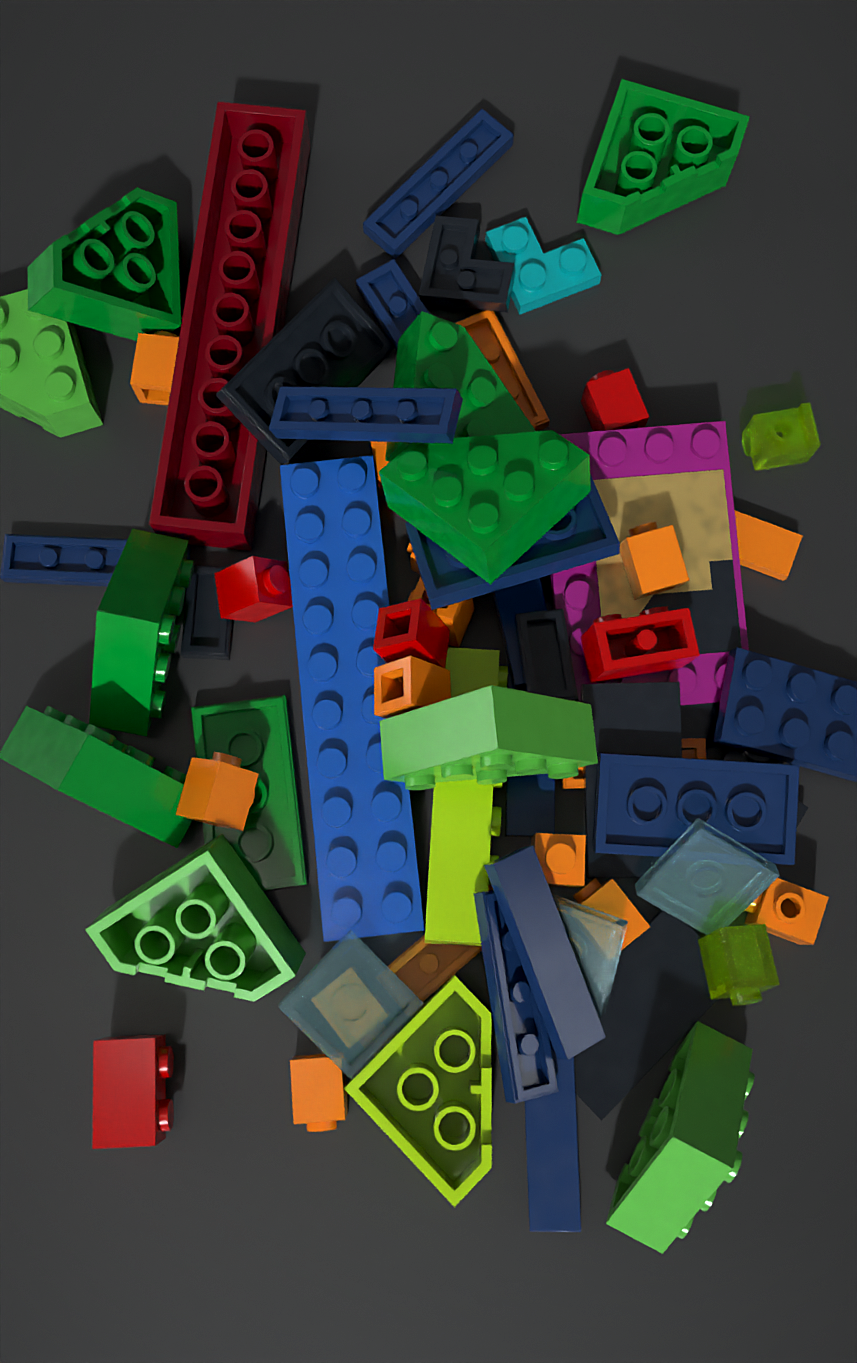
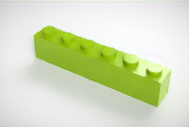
[425,647,508,947]

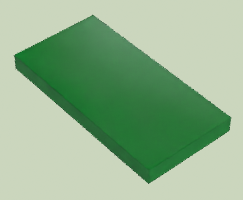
[191,695,308,891]

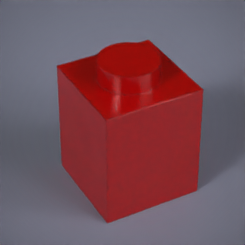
[581,368,649,432]
[214,556,293,622]
[373,598,450,668]

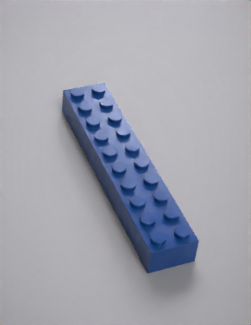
[280,455,425,942]

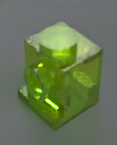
[742,402,821,471]

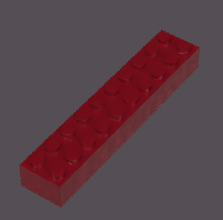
[149,102,311,551]

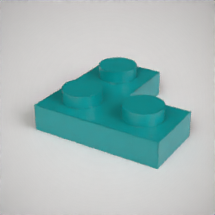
[485,217,602,315]

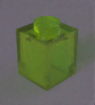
[698,924,780,1006]

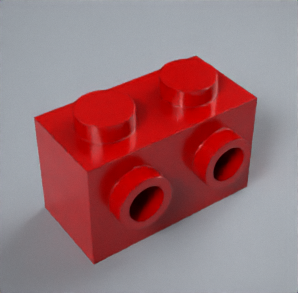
[580,606,700,683]
[92,1034,174,1149]

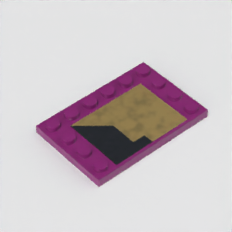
[550,421,749,705]

